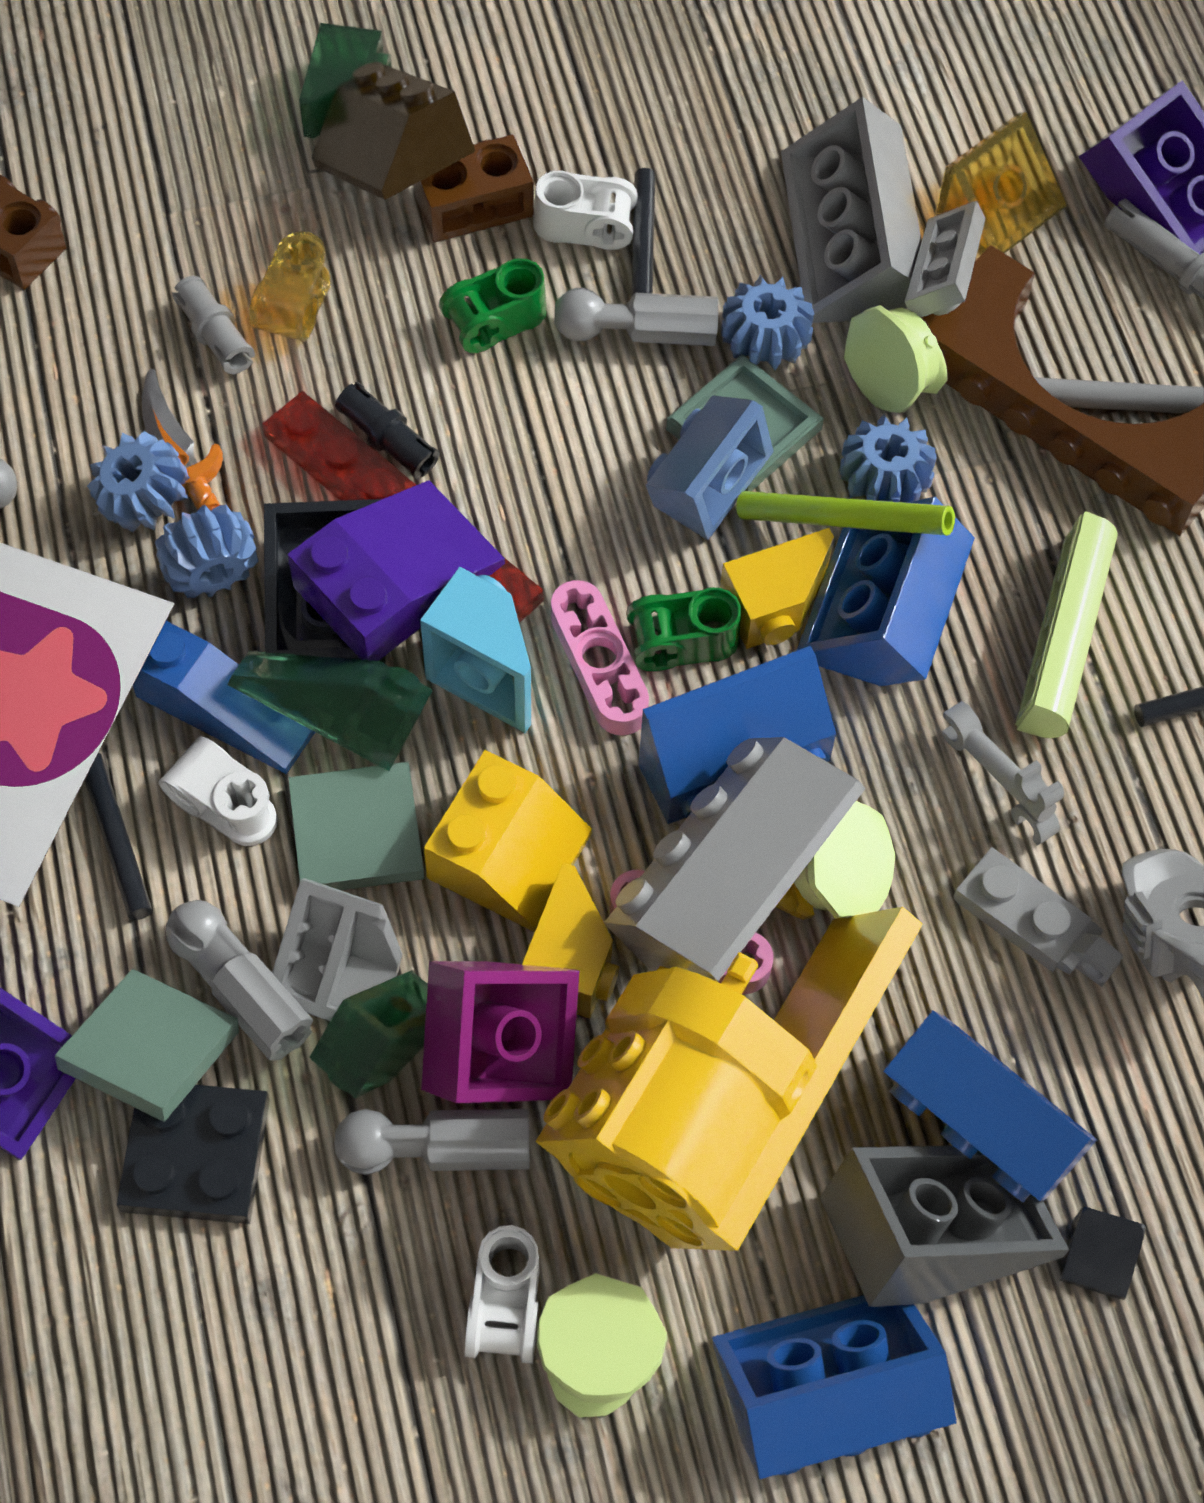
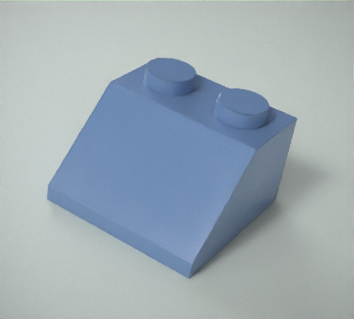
[646,395,774,540]

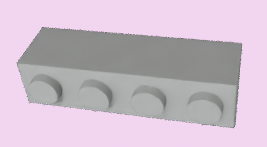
[781,97,922,323]
[604,737,866,981]

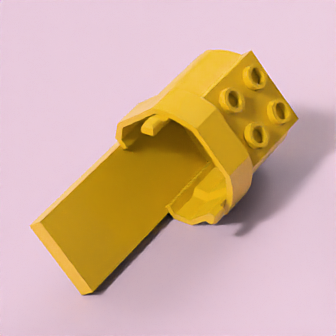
[535,906,923,1251]

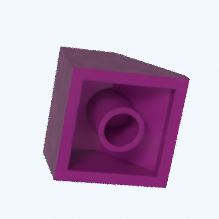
[421,961,579,1103]

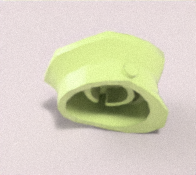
[844,305,947,413]
[794,801,895,918]
[537,1273,668,1417]

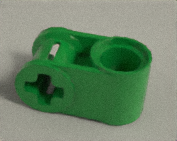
[438,258,547,353]
[626,587,741,672]

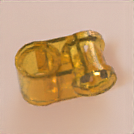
[249,231,331,342]

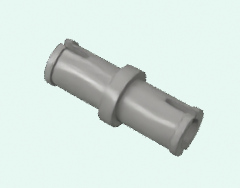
[172,276,255,374]

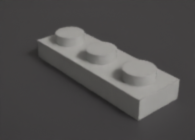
[905,200,985,318]

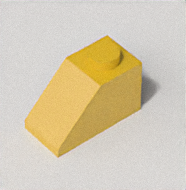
[720,528,834,649]
[522,862,620,1019]

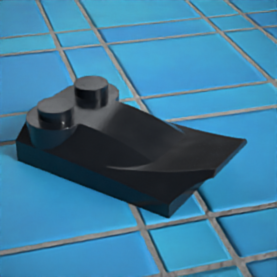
[264,499,386,707]

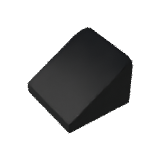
[1059,1207,1146,1300]

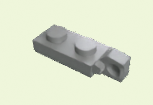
[953,847,1123,987]

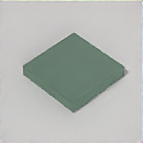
[666,354,824,491]
[288,762,425,890]
[55,969,239,1122]

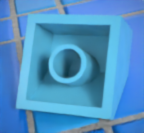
[420,567,531,733]

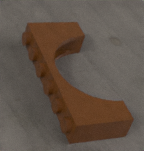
[921,245,1204,536]

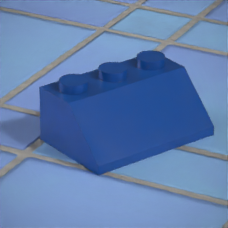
[796,496,975,686]
[638,646,836,824]
[883,1010,1097,1202]
[712,1295,957,1479]

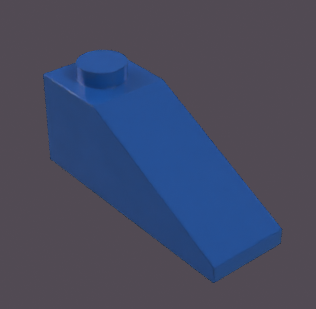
[133,621,318,775]

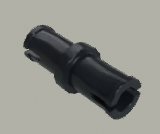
[335,381,440,479]

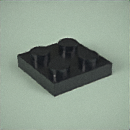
[116,1085,270,1224]

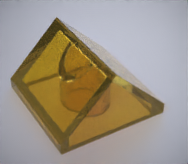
[935,112,1067,255]

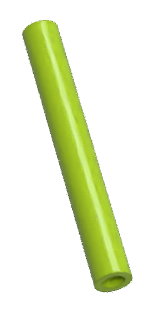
[736,491,955,536]

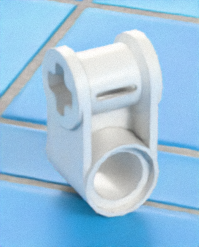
[533,171,637,250]
[159,736,278,846]
[465,1225,539,1364]

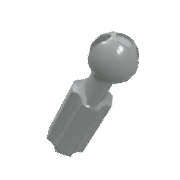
[554,287,718,346]
[166,900,313,1060]
[335,1109,529,1175]

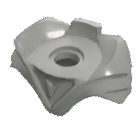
[1121,849,1204,999]

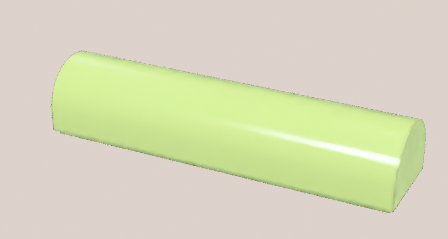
[1015,511,1118,738]

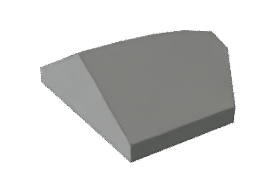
[272,878,402,1026]

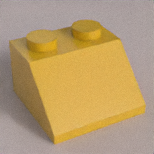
[424,750,592,932]

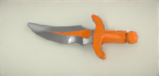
[142,368,223,511]

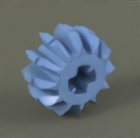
[721,275,814,371]
[839,414,937,503]
[87,431,190,532]
[155,505,259,598]

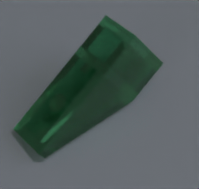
[227,651,433,771]

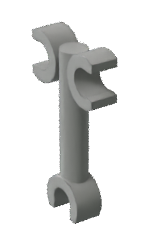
[942,701,1064,846]

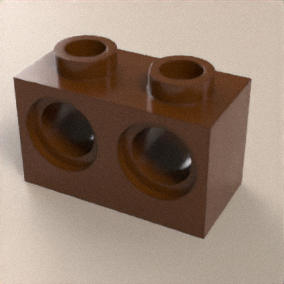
[413,134,534,243]
[0,175,67,290]

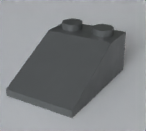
[819,1145,1069,1307]

